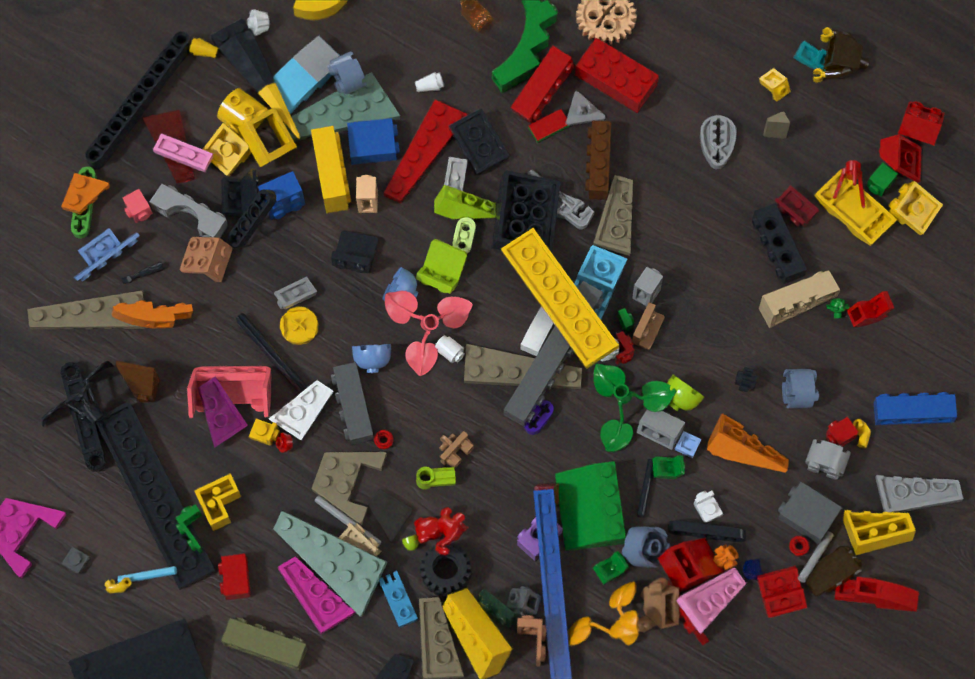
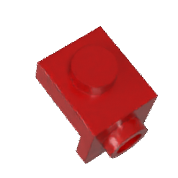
[615,331,634,365]

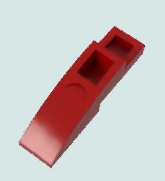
[835,577,919,612]

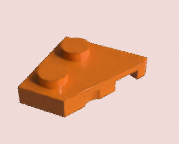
[61,173,110,215]

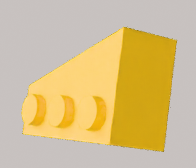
[843,510,915,555]

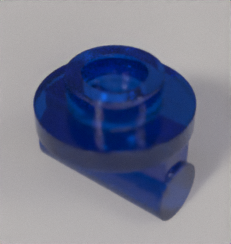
[743,559,762,581]

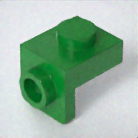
[652,455,685,479]
[593,551,629,585]

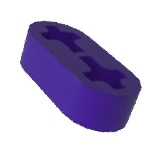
[524,400,554,435]

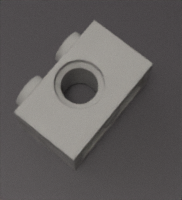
[632,267,663,307]

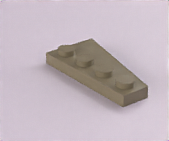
[593,175,633,256]
[419,597,464,679]

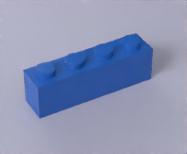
[873,392,957,425]

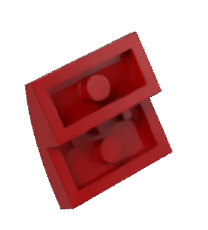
[757,566,807,618]

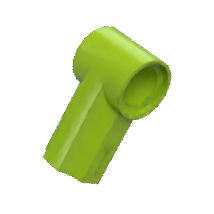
[416,467,456,490]

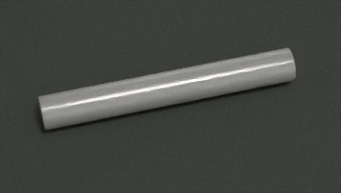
[798,531,834,582]

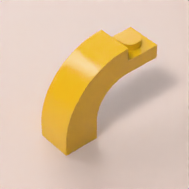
[293,0,348,20]

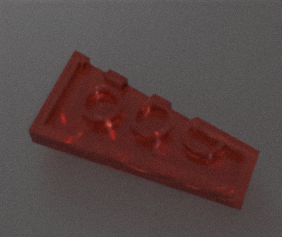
[143,110,195,184]

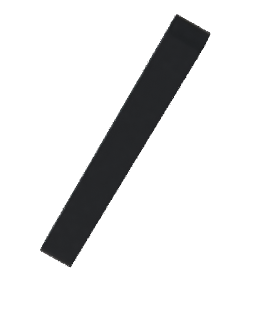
[85,31,191,169]

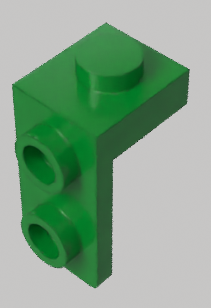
[176,504,203,554]

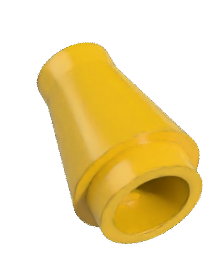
[189,38,218,58]

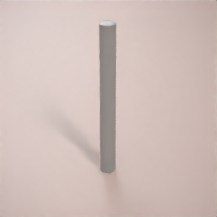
[315,495,382,547]

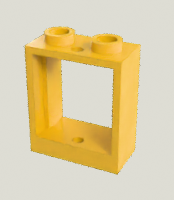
[238,107,297,167]

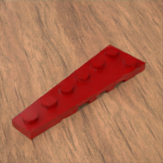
[384,100,468,203]

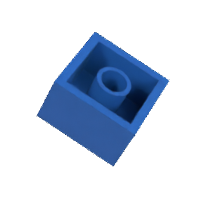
[258,171,305,220]

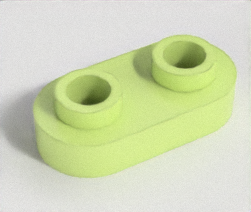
[452,217,476,254]

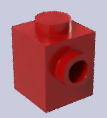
[826,417,859,447]

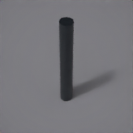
[637,459,654,518]

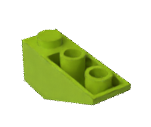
[434,185,496,219]

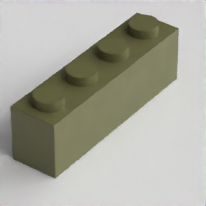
[221,618,307,671]

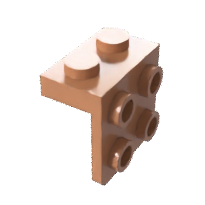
[180,237,233,282]
[517,615,546,666]

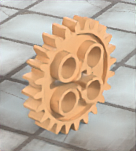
[576,0,636,45]

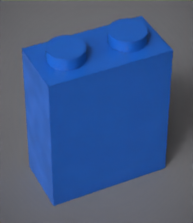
[347,118,400,165]

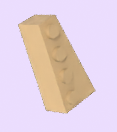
[759,270,840,328]

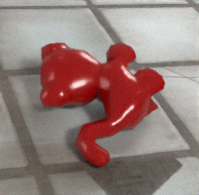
[414,507,469,555]

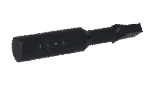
[121,262,164,284]

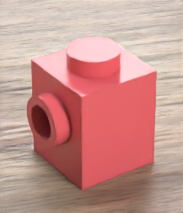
[123,189,153,223]

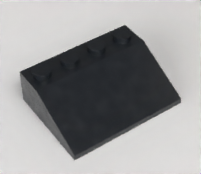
[492,170,561,253]

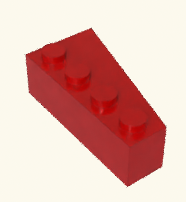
[510,46,576,123]

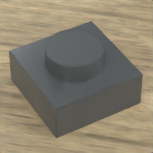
[61,547,90,575]

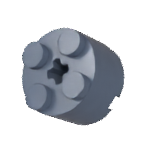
[327,51,366,95]
[782,369,819,409]
[622,526,670,568]

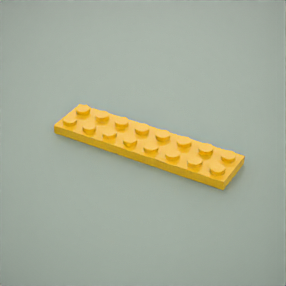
[501,228,619,369]

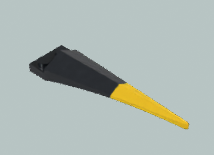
[210,18,300,139]

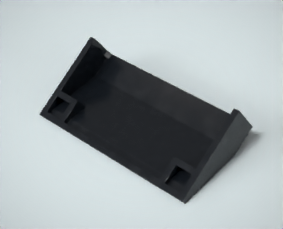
[69,618,207,679]

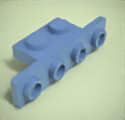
[74,228,140,281]

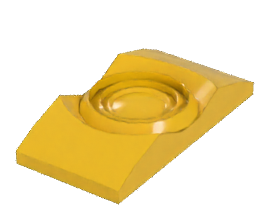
[814,169,897,246]

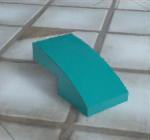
[794,41,826,72]

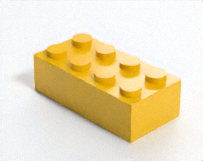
[311,126,351,213]

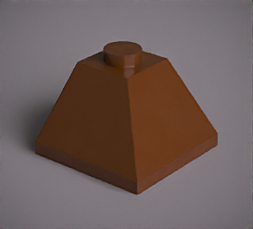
[116,361,160,403]

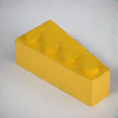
[442,588,512,679]

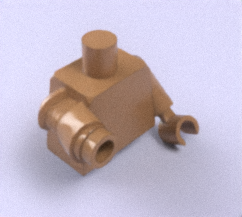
[638,578,679,632]

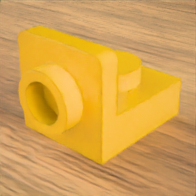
[759,68,790,101]
[249,419,280,446]

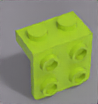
[416,239,467,294]

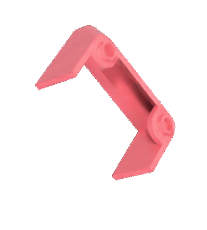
[187,366,271,418]

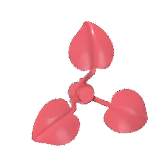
[385,291,473,376]

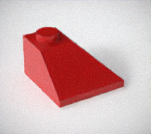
[879,134,922,183]

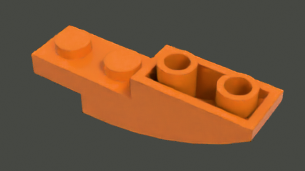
[112,300,193,328]

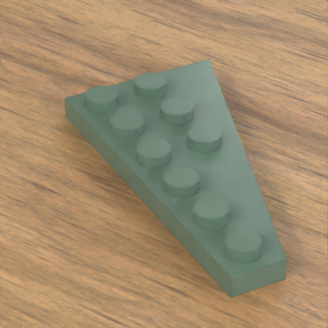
[283,72,400,141]
[274,511,387,617]

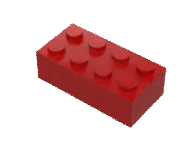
[575,38,659,113]

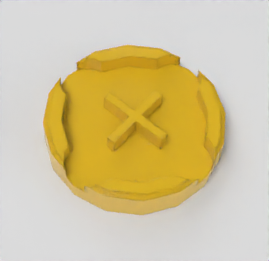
[280,306,319,345]

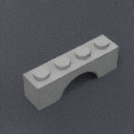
[150,184,228,238]

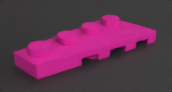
[278,557,355,634]

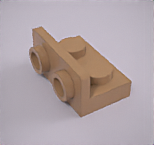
[632,302,665,350]

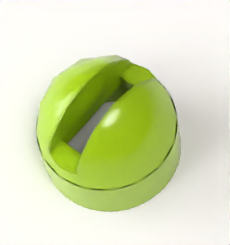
[402,535,419,551]

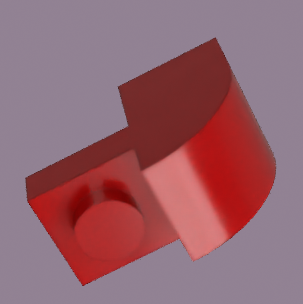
[847,291,894,327]

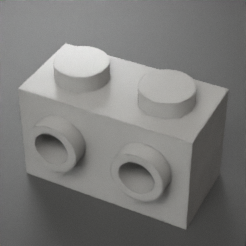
[637,410,685,450]

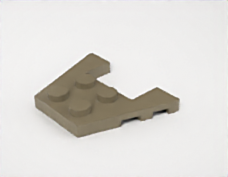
[312,452,387,526]

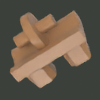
[439,431,474,468]

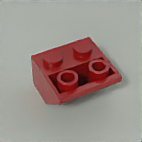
[898,101,945,145]

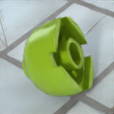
[667,374,704,411]

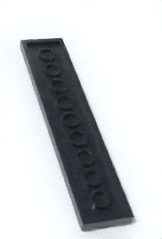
[96,401,216,590]

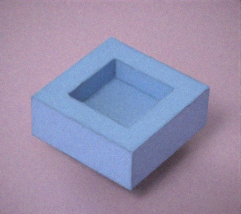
[675,431,701,458]

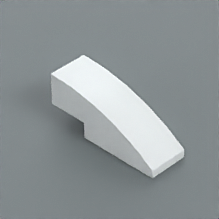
[521,307,555,356]

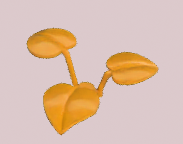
[567,581,639,645]

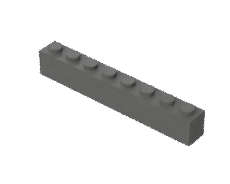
[504,281,604,426]

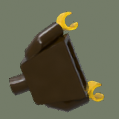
[813,28,869,83]

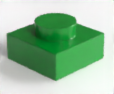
[617,308,634,334]

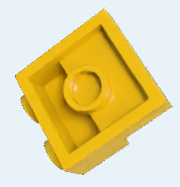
[202,123,252,177]
[889,181,943,235]

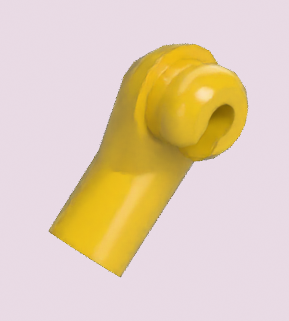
[853,419,871,449]
[104,577,132,593]

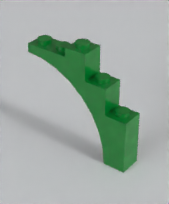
[492,0,558,93]

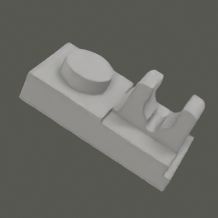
[444,157,468,191]
[274,277,317,309]

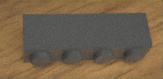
[331,362,374,446]

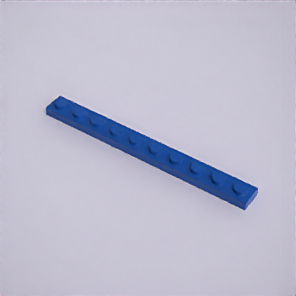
[533,489,572,679]

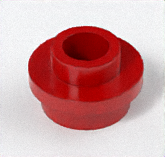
[374,430,394,449]
[276,433,293,453]
[789,536,809,556]

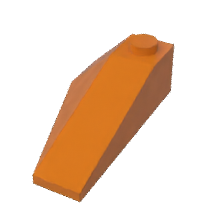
[707,413,789,473]

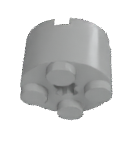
[805,439,851,480]

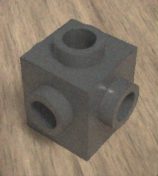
[506,586,542,617]

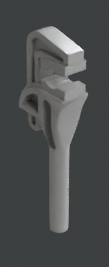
[527,170,594,229]

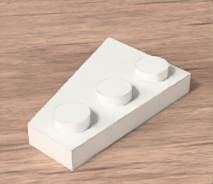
[269,380,334,440]

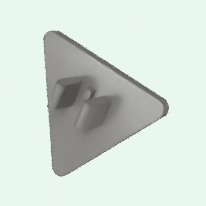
[566,91,605,125]

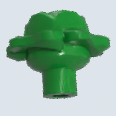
[826,298,850,318]

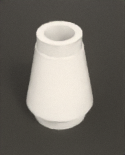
[415,72,444,92]

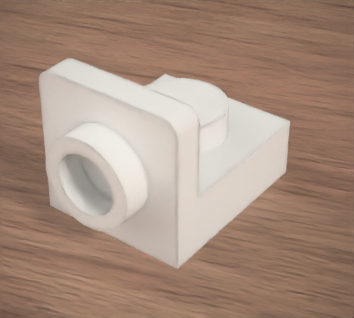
[694,491,723,524]

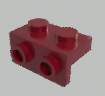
[774,185,820,228]

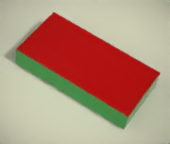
[528,109,570,143]

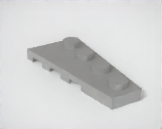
[875,475,963,513]

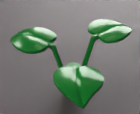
[594,364,676,452]

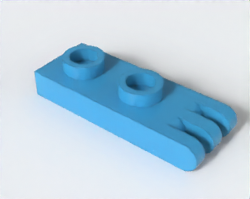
[379,571,418,628]

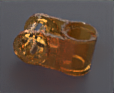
[461,0,493,33]

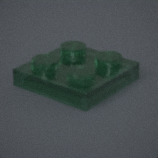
[479,588,515,628]

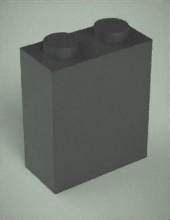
[778,482,842,544]

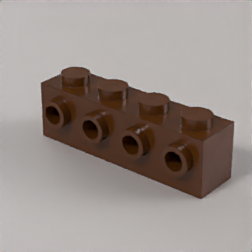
[585,120,611,200]

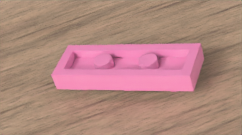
[153,134,213,173]

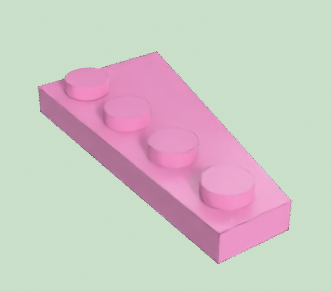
[676,567,746,634]

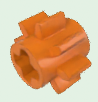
[714,544,739,570]

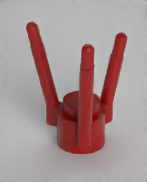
[833,160,865,208]

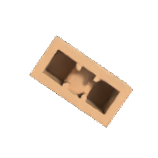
[356,175,378,213]

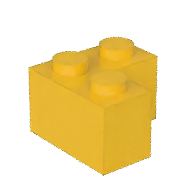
[194,473,241,531]

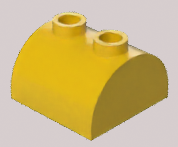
[217,88,269,137]

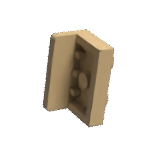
[339,523,381,556]

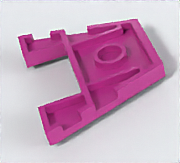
[0,498,67,579]

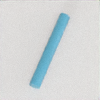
[118,566,177,583]

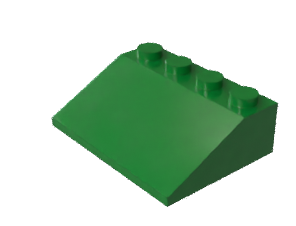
[555,461,626,551]

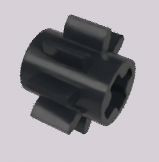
[735,367,757,392]

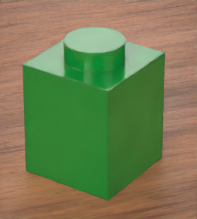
[866,163,898,197]

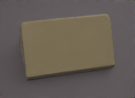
[763,111,790,138]

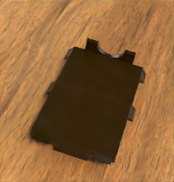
[799,546,862,596]

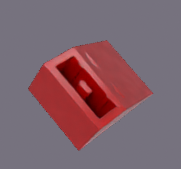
[658,538,725,593]

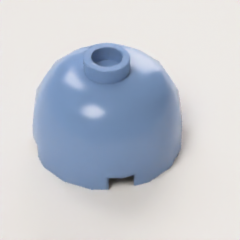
[383,267,418,301]
[352,344,391,373]

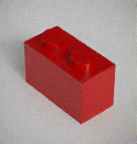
[218,554,251,600]

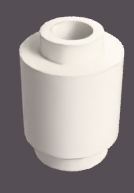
[435,335,465,363]

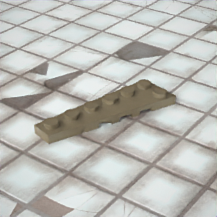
[27,291,147,330]
[464,344,582,389]

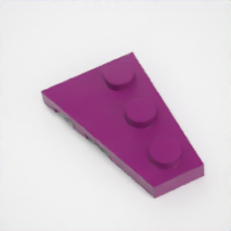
[198,377,248,448]

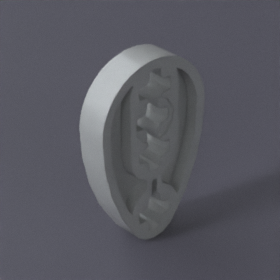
[700,115,736,169]

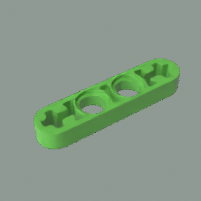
[71,167,97,239]

